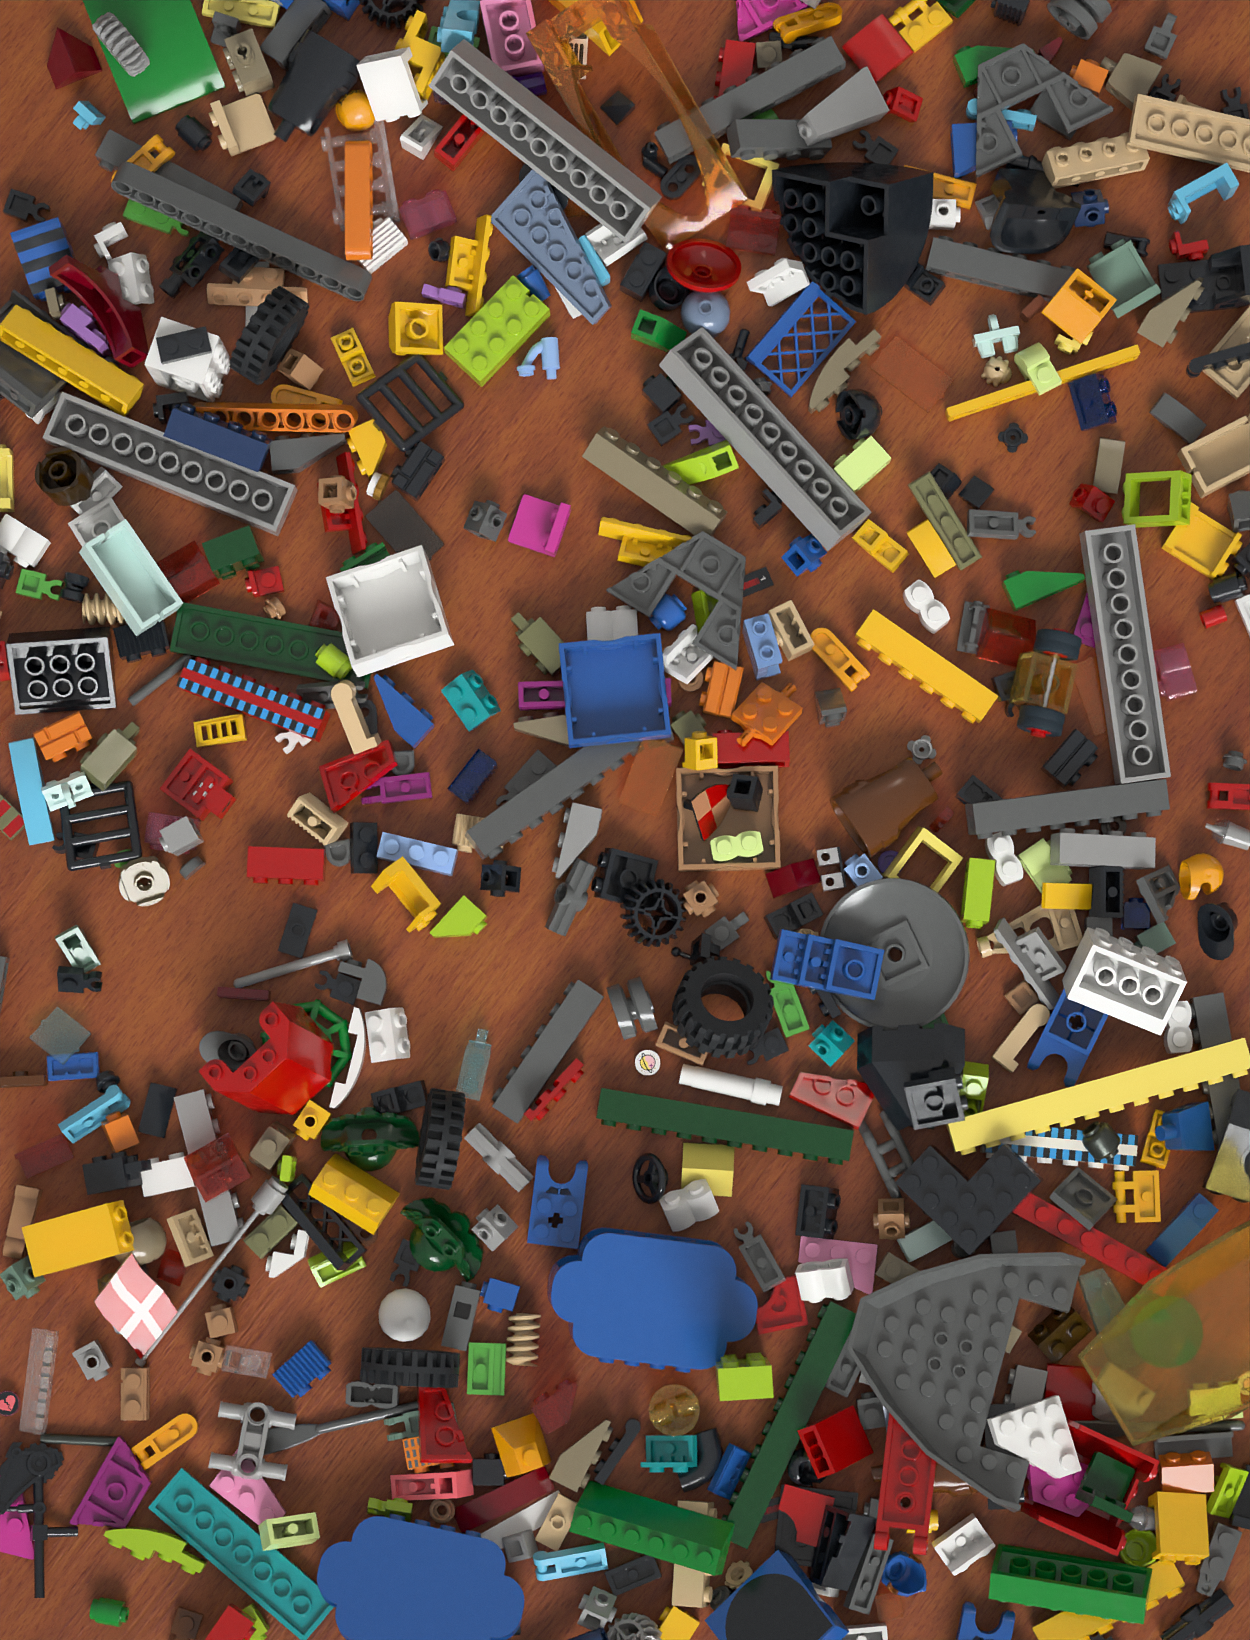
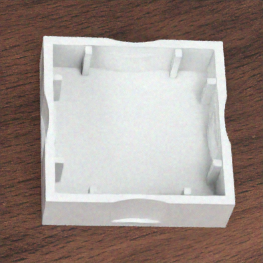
[326,545,454,677]

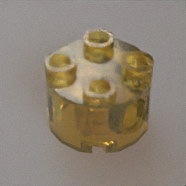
[648,1383,700,1436]

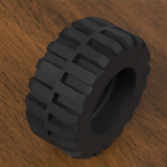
[672,957,774,1058]

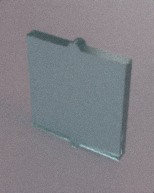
[29,1007,91,1065]

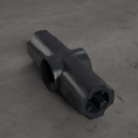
[1159,1588,1234,1640]

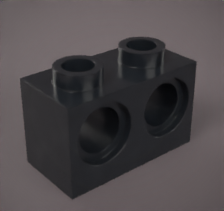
[955,775,1002,805]

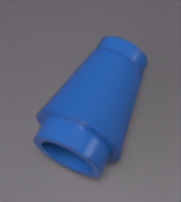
[516,265,551,301]

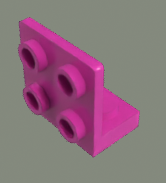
[508,494,571,557]

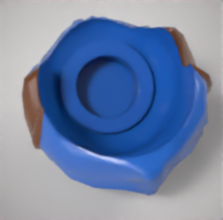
[881,1551,927,1597]

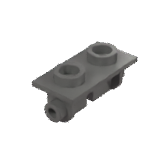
[956,601,990,655]

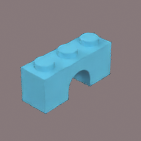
[437,0,480,53]

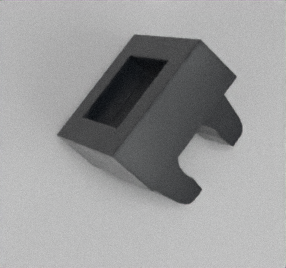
[690,933,720,966]

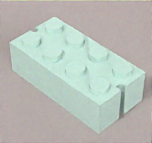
[79,519,183,636]

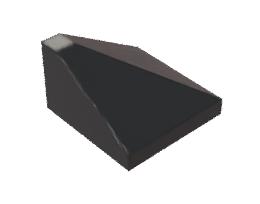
[600,91,635,125]

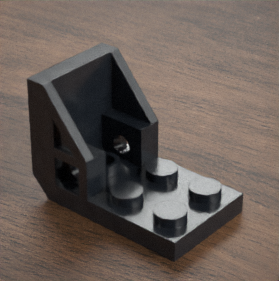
[1157,245,1250,313]

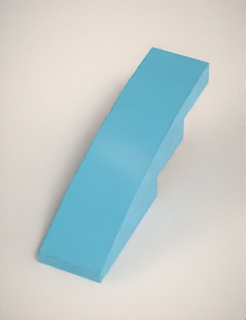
[8,737,55,846]

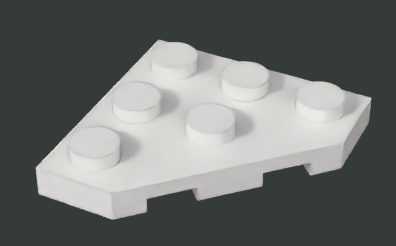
[987,1395,1082,1478]

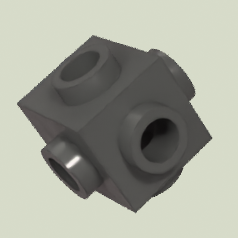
[463,500,507,542]

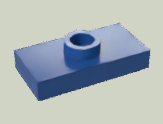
[47,1052,100,1081]
[707,1443,752,1500]

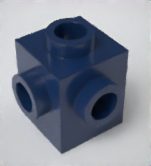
[1071,189,1109,227]

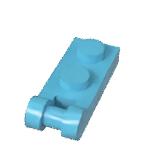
[966,99,1037,131]
[58,1085,131,1144]
[533,1542,608,1581]

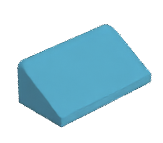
[578,235,611,287]

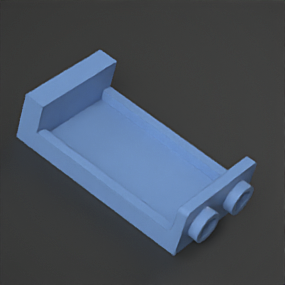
[742,614,783,681]

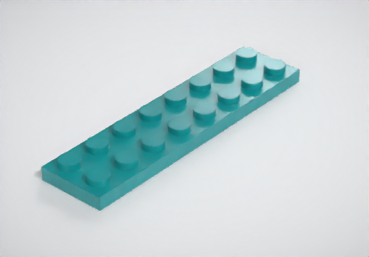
[148,1467,334,1640]

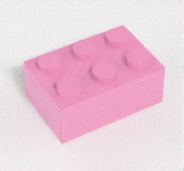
[480,0,544,77]

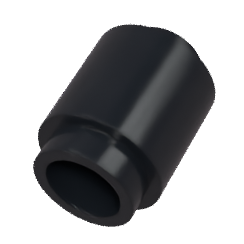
[175,115,212,152]
[1208,572,1248,603]

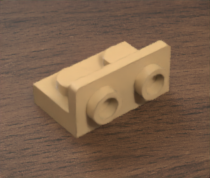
[167,1208,214,1267]

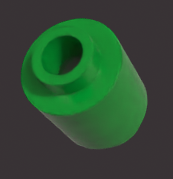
[89,1597,129,1627]

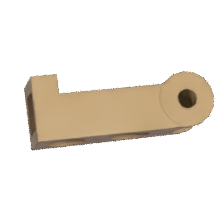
[331,680,382,755]
[991,1004,1050,1073]

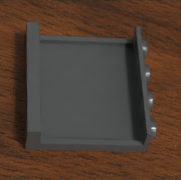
[0,290,90,418]

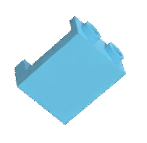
[1168,163,1239,224]

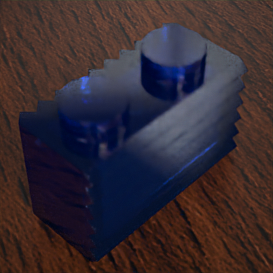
[447,748,498,805]

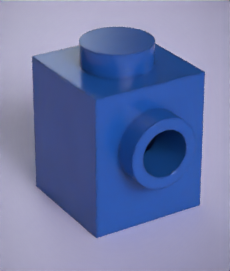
[480,1277,520,1313]

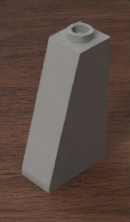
[796,67,889,146]

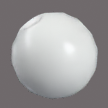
[378,1288,431,1342]

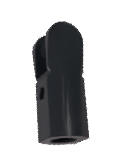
[1103,231,1150,257]

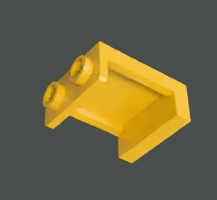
[1161,502,1243,580]
[371,856,441,933]
[1148,1491,1209,1565]

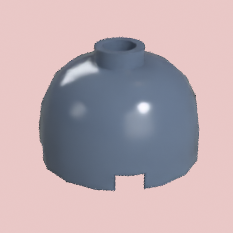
[680,291,731,338]

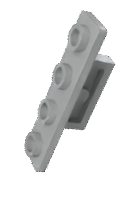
[994,918,1066,1010]

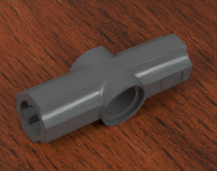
[545,858,597,936]

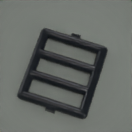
[356,354,464,452]
[60,780,142,871]

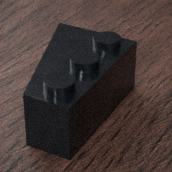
[809,1505,877,1591]

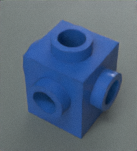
[781,533,827,576]

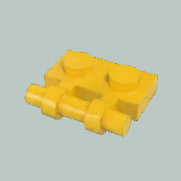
[888,0,953,54]
[1112,1170,1161,1223]

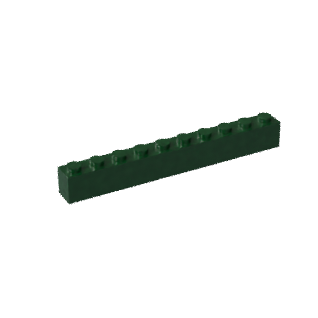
[596,1088,854,1165]
[721,1301,856,1549]

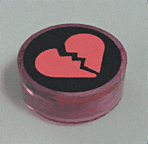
[0,1390,21,1416]

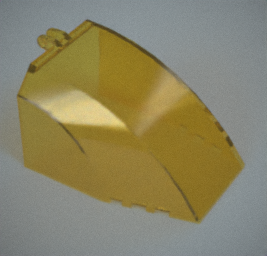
[1078,1220,1250,1446]

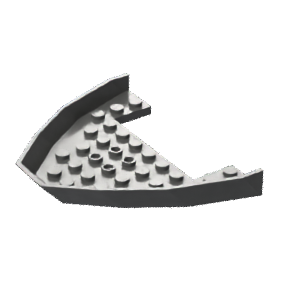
[847,1252,1086,1513]

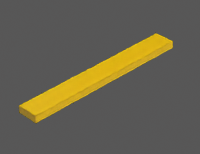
[945,344,1140,422]

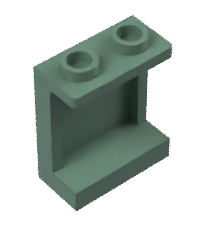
[1086,238,1161,318]

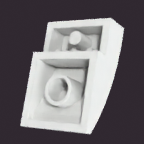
[68,497,125,547]

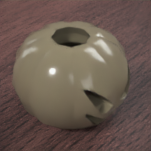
[113,1217,167,1266]

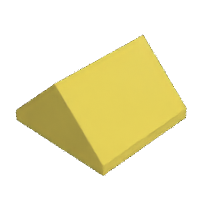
[681,1143,734,1197]

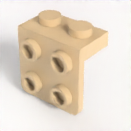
[209,94,276,157]

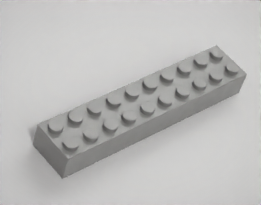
[429,39,662,243]
[659,327,871,551]
[43,392,298,536]
[1079,524,1171,785]

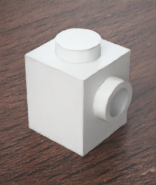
[929,199,961,230]

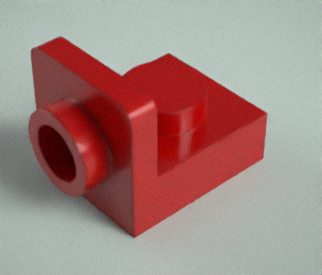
[883,86,923,123]
[245,566,285,598]

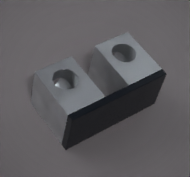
[816,847,846,892]

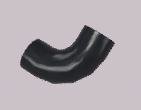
[677,1427,723,1493]

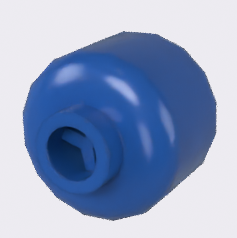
[649,594,687,631]

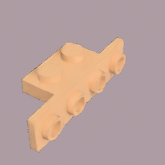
[207,267,308,306]

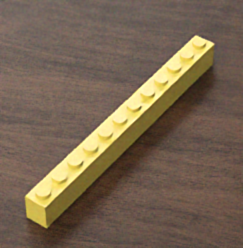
[946,1038,1250,1155]

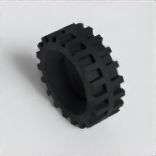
[229,286,309,385]
[415,1088,466,1190]
[360,1347,460,1388]

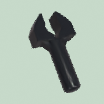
[729,329,750,371]

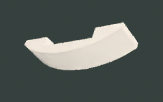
[330,1007,366,1109]

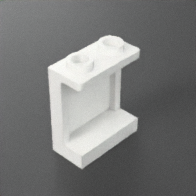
[356,47,428,122]

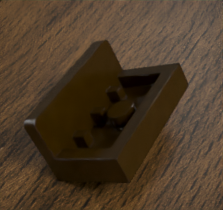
[1028,1307,1092,1364]

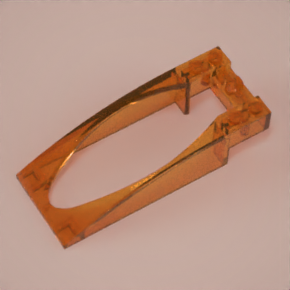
[526,0,749,251]

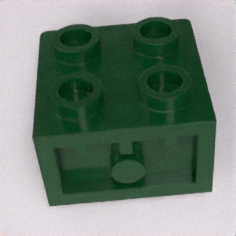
[1074,1451,1135,1523]

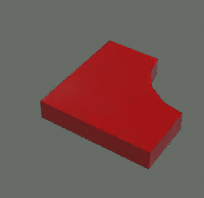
[756,1275,808,1335]
[778,1484,835,1547]

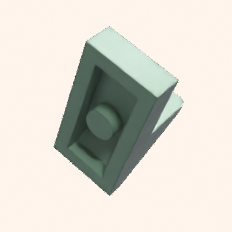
[55,925,101,973]

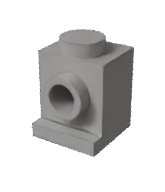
[72,1340,113,1382]

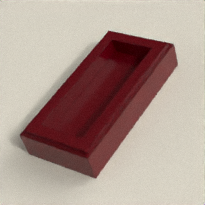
[217,987,271,1001]

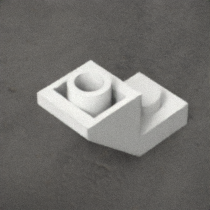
[266,1230,309,1278]

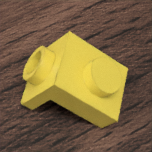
[1054,331,1094,355]

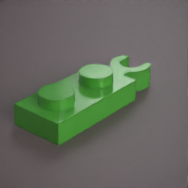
[123,199,189,237]
[766,971,810,1038]

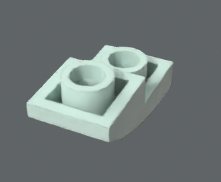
[897,1220,952,1262]

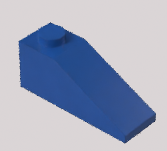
[1145,1193,1219,1267]

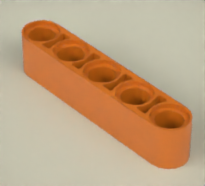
[345,140,373,261]

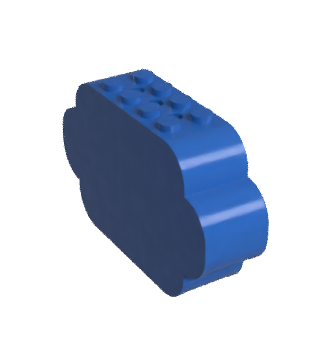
[547,1227,758,1373]
[317,1514,524,1640]

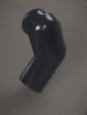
[641,142,668,179]

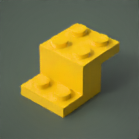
[395,10,445,101]

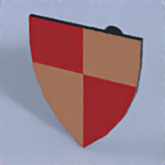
[683,784,731,841]

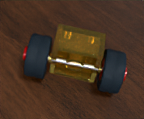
[1009,628,1082,738]

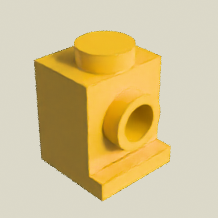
[682,731,718,770]
[293,1100,333,1141]

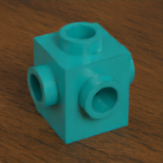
[809,1020,855,1067]

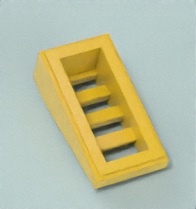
[193,714,247,748]

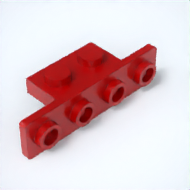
[317,451,367,555]

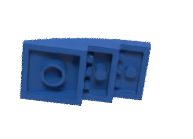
[770,929,884,1000]

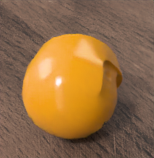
[336,90,375,132]
[1179,853,1224,900]

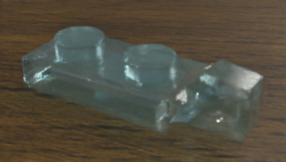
[456,1028,492,1101]

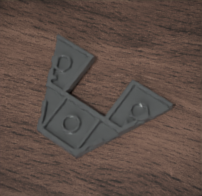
[976,43,1113,178]
[606,531,746,671]

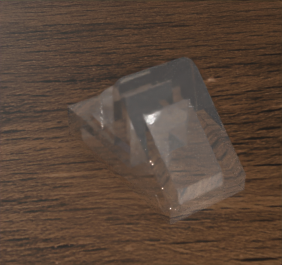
[221,1345,272,1378]

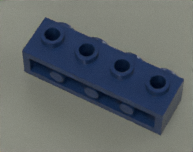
[163,403,272,472]

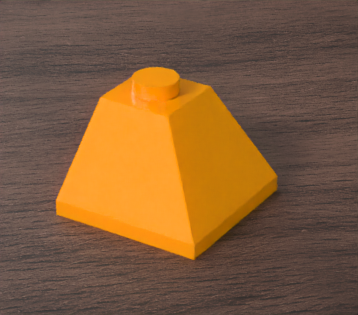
[491,1412,552,1477]

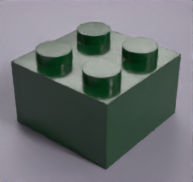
[202,525,264,580]

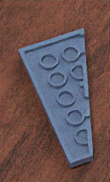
[491,169,612,325]

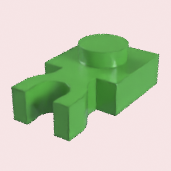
[16,569,64,601]

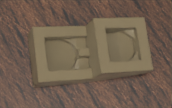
[1093,437,1125,494]

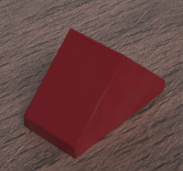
[765,858,821,898]

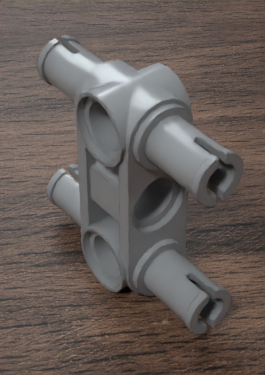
[208,1401,297,1481]

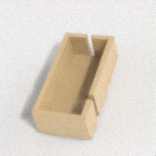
[1177,414,1250,498]

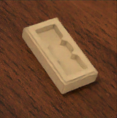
[535,1493,577,1551]

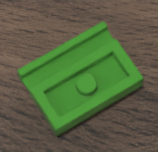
[467,1342,506,1396]

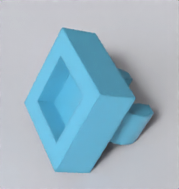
[73,101,106,130]

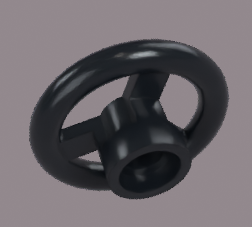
[632,1153,669,1204]

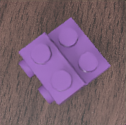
[60,303,112,359]

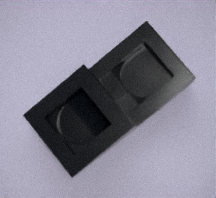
[764,893,824,940]
[371,1080,428,1114]

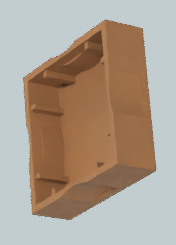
[676,766,781,872]

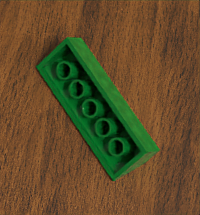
[569,1480,735,1576]
[989,1544,1153,1624]

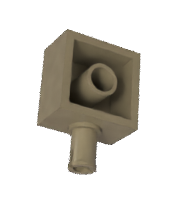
[222,28,275,97]

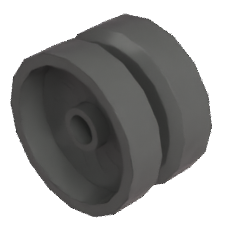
[1047,0,1112,40]
[606,976,658,1040]

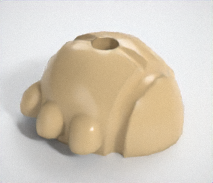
[981,356,1012,387]
[725,1560,753,1589]

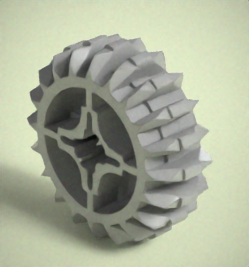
[92,12,150,77]
[607,1613,662,1640]

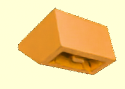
[1041,268,1117,344]

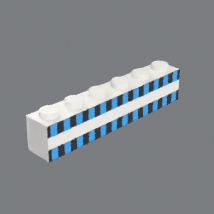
[980,1127,1138,1171]

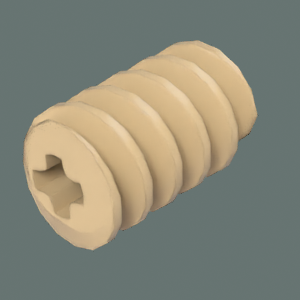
[82,593,126,625]
[505,1313,541,1366]

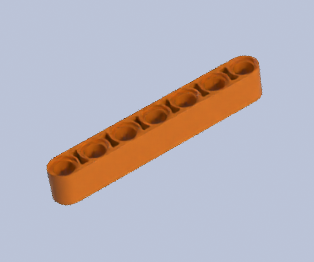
[191,402,358,433]

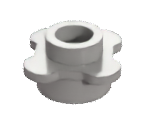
[907,735,936,764]

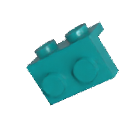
[441,670,501,732]
[640,1435,697,1472]

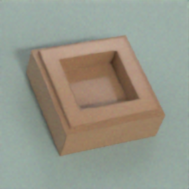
[1004,980,1039,1016]

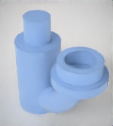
[516,337,560,380]

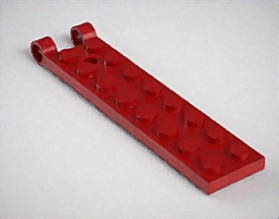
[874,1413,937,1555]

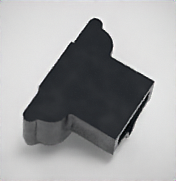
[990,168,1082,254]

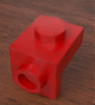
[1168,231,1209,261]
[1069,483,1115,523]

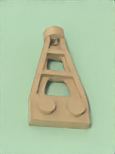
[976,905,1083,958]

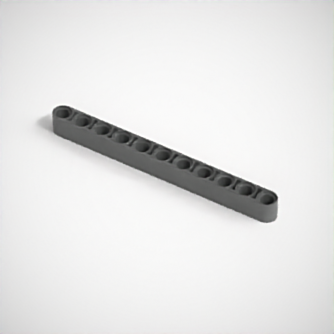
[111,162,372,301]

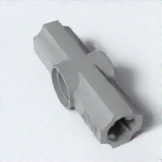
[464,1123,534,1192]

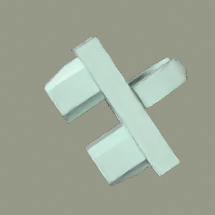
[972,314,1020,358]
[41,771,93,811]

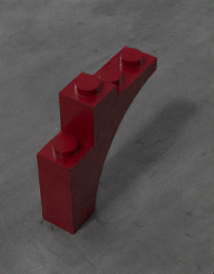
[49,255,149,368]

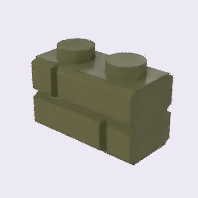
[243,1205,299,1259]

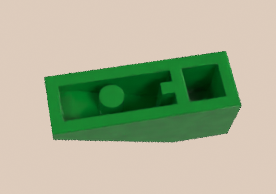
[953,45,1035,88]
[1002,570,1085,612]

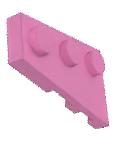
[798,1236,878,1294]
[209,1449,286,1525]

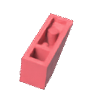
[390,1469,474,1501]

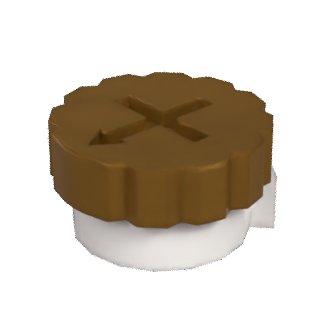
[366,472,390,501]

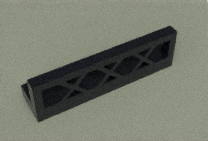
[282,1173,367,1271]

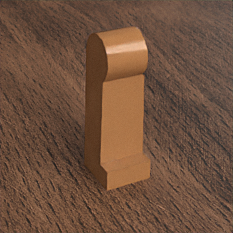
[3,1185,43,1260]

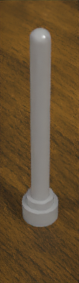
[233,939,353,988]

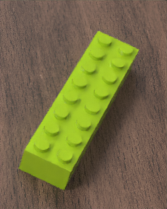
[715,1353,774,1401]

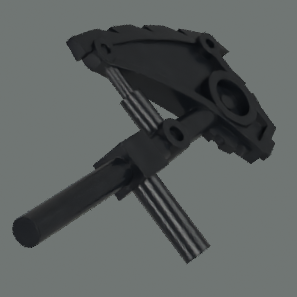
[0,1442,78,1598]

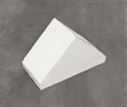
[400,114,443,160]

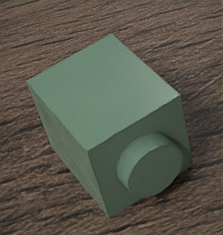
[1133,922,1176,954]

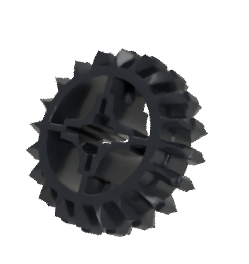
[359,0,426,30]
[620,878,687,947]

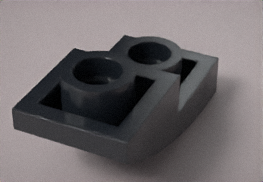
[904,263,946,306]

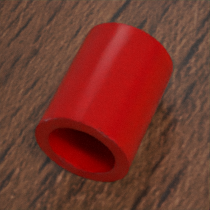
[1199,604,1227,629]

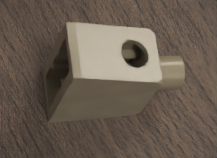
[1100,53,1162,111]
[249,1121,298,1175]

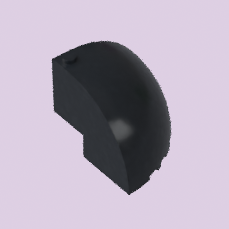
[772,162,934,315]

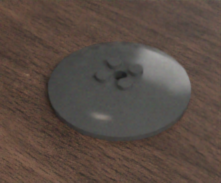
[820,878,970,1030]

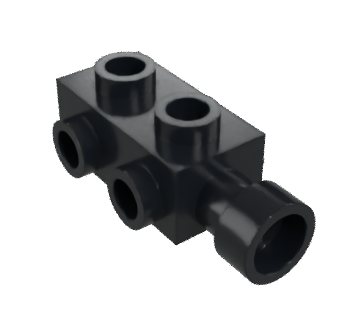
[159,231,225,299]

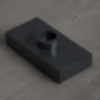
[278,902,318,959]

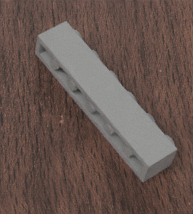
[174,1089,247,1246]

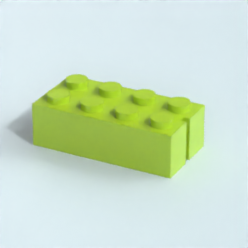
[444,276,550,387]

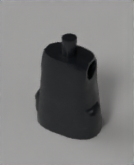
[268,29,360,143]

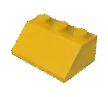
[308,1153,400,1235]

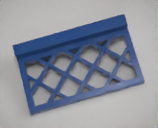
[744,281,856,398]

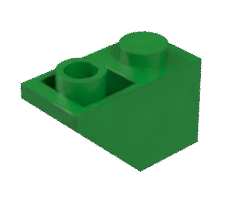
[631,309,687,352]

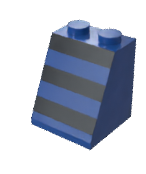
[10,217,75,301]

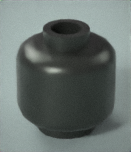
[1082,1121,1121,1160]

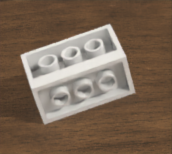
[144,317,230,402]
[1062,927,1187,1035]

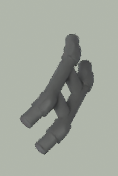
[858,1111,914,1203]

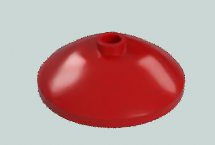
[666,238,742,293]

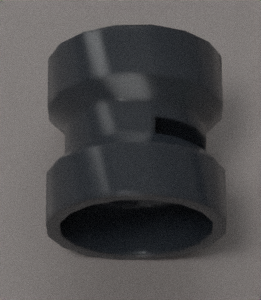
[59,572,89,603]

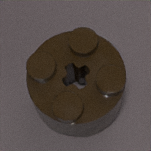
[35,447,94,506]

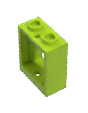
[1122,470,1192,528]
[960,858,995,929]

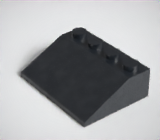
[6,626,117,715]

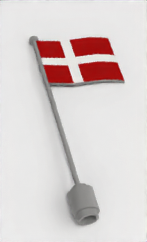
[94,1176,288,1367]

